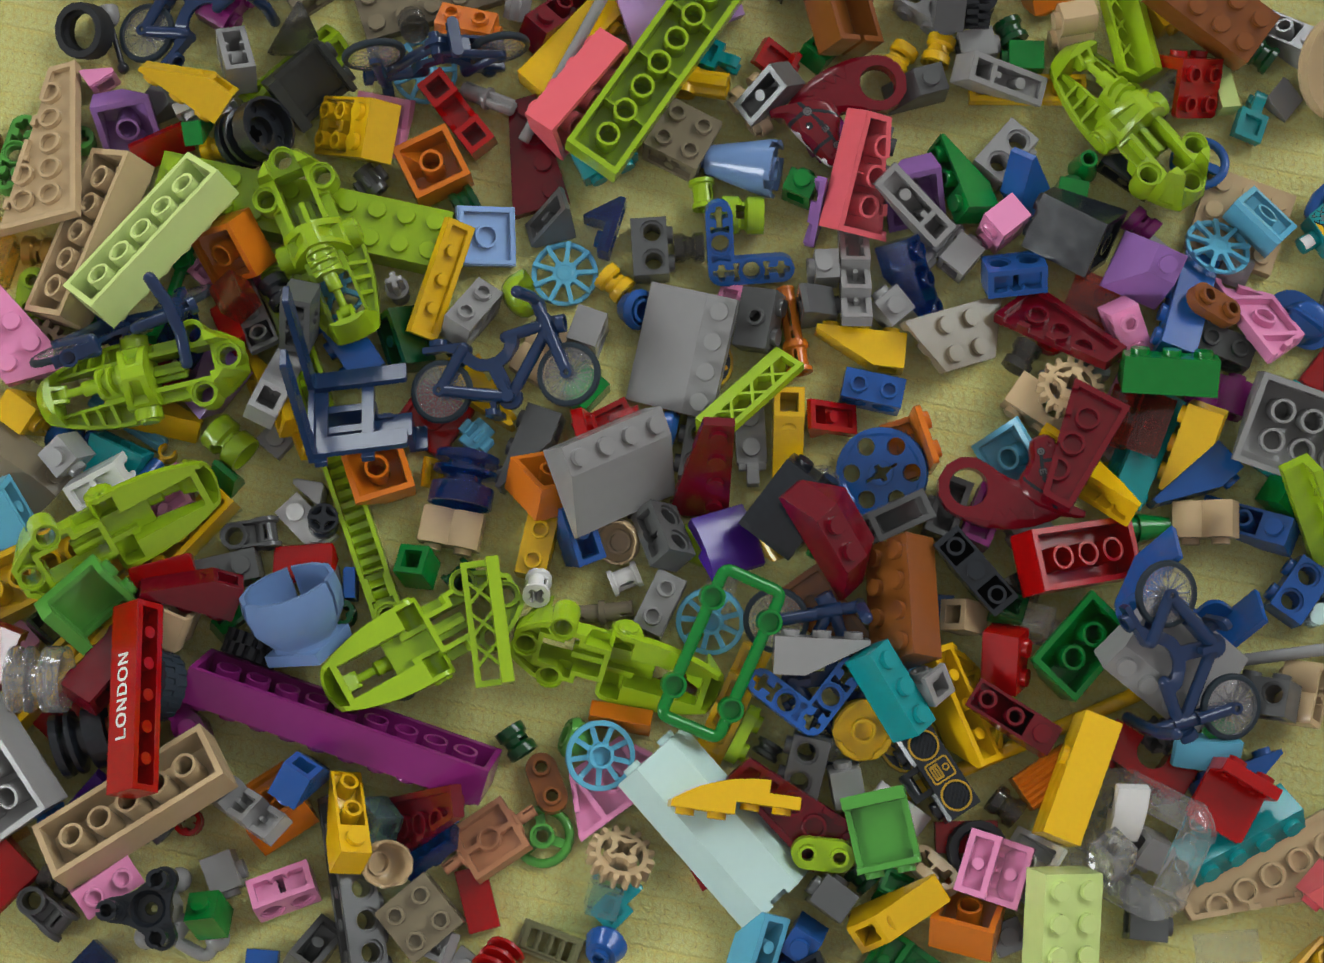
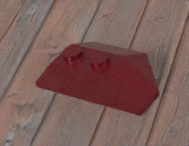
[779,480,875,601]

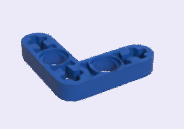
[705,198,795,286]
[747,657,858,737]

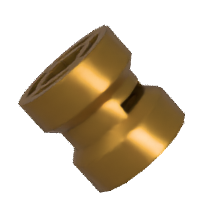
[20,235,54,266]

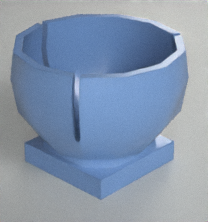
[239,562,352,668]

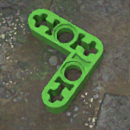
[0,115,97,196]

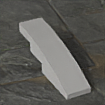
[837,230,873,326]
[212,775,293,846]

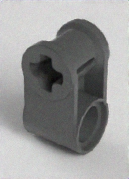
[220,515,282,552]
[16,885,81,943]

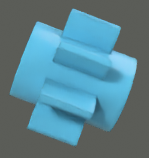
[458,417,495,455]

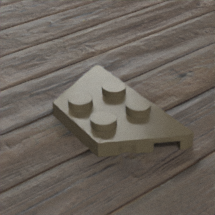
[899,297,1001,374]

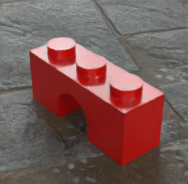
[417,67,498,161]
[1108,719,1198,806]

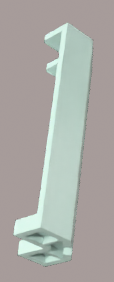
[618,730,809,928]

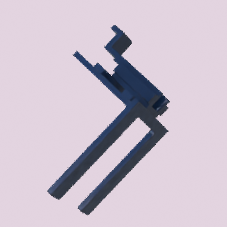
[279,286,428,468]

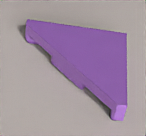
[803,176,828,248]

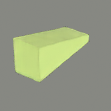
[1216,64,1241,116]

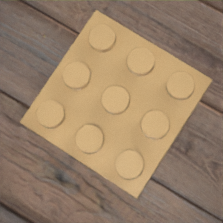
[1182,172,1297,279]

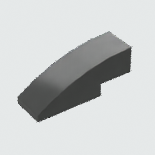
[861,488,936,544]

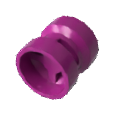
[1121,205,1163,239]

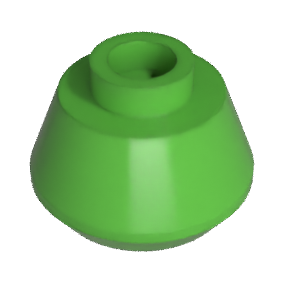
[558,717,593,758]

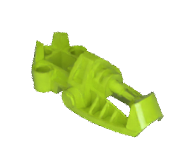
[1049,40,1210,212]
[252,146,381,346]
[36,319,251,431]
[11,459,221,600]
[320,569,525,712]
[511,595,724,715]

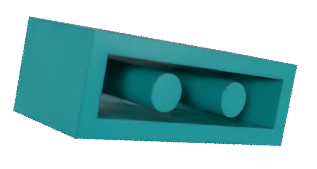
[845,639,936,743]

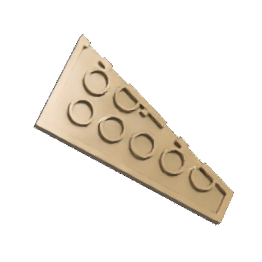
[0,60,81,237]
[1173,808,1324,921]

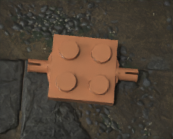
[441,796,538,884]

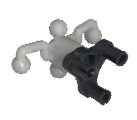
[95,866,230,962]

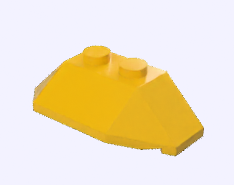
[925,642,1003,769]

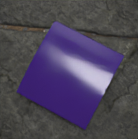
[687,504,766,580]

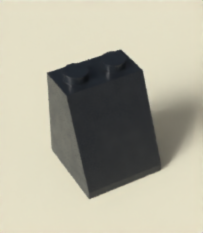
[1021,187,1128,278]
[738,453,839,561]

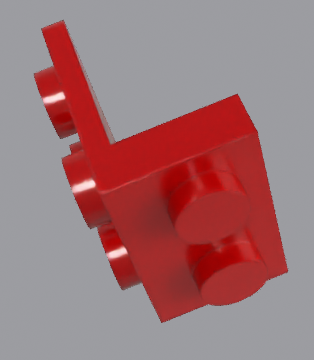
[1159,49,1224,119]
[1186,755,1283,843]

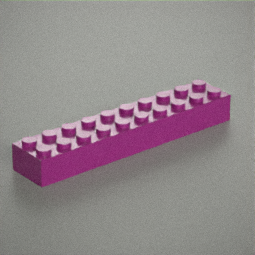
[182,648,502,806]

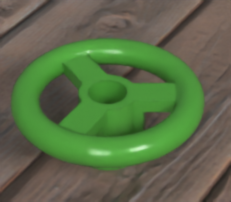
[520,805,574,868]

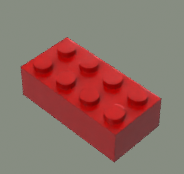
[1010,518,1139,598]

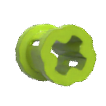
[688,176,718,213]

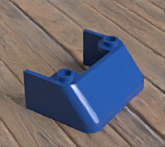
[1114,525,1268,647]

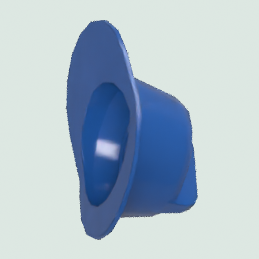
[1274,290,1324,350]

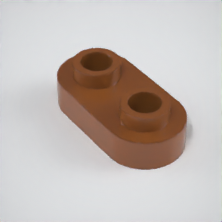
[1186,282,1241,329]
[526,753,568,815]

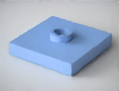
[455,205,516,268]

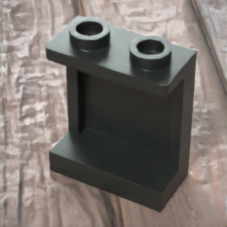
[260,38,358,133]

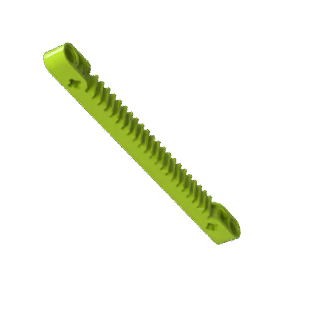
[261,264,401,619]

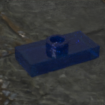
[408,824,460,882]

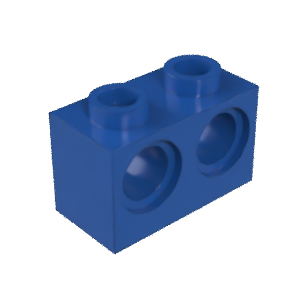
[981,251,1048,299]
[838,366,907,416]
[1263,554,1324,629]

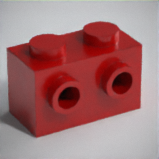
[981,623,1033,697]

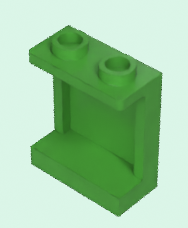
[33,553,139,655]
[840,785,922,880]

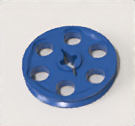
[836,427,929,514]

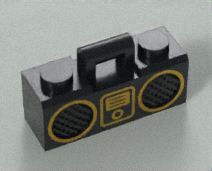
[893,725,981,824]

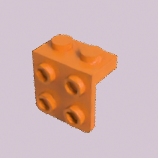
[879,404,942,481]

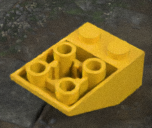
[314,96,401,165]

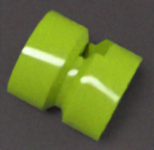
[721,196,765,234]
[200,414,259,471]

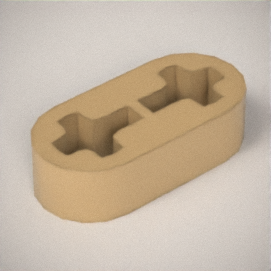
[911,844,958,897]

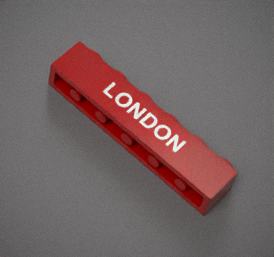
[106,598,164,800]

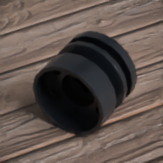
[214,96,296,169]
[47,707,108,779]

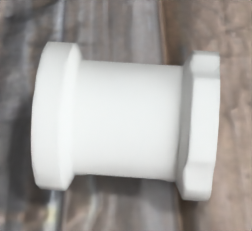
[606,561,644,597]
[522,568,552,608]

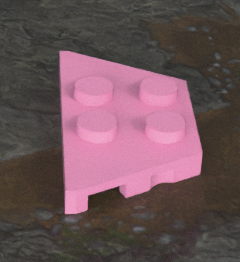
[1214,278,1305,364]
[0,285,64,387]
[569,736,653,842]

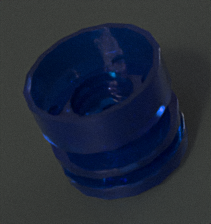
[427,447,500,514]

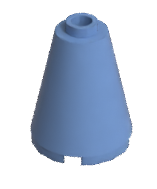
[701,139,784,199]

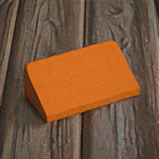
[588,700,654,736]

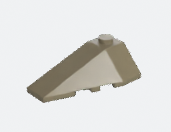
[0,421,72,514]

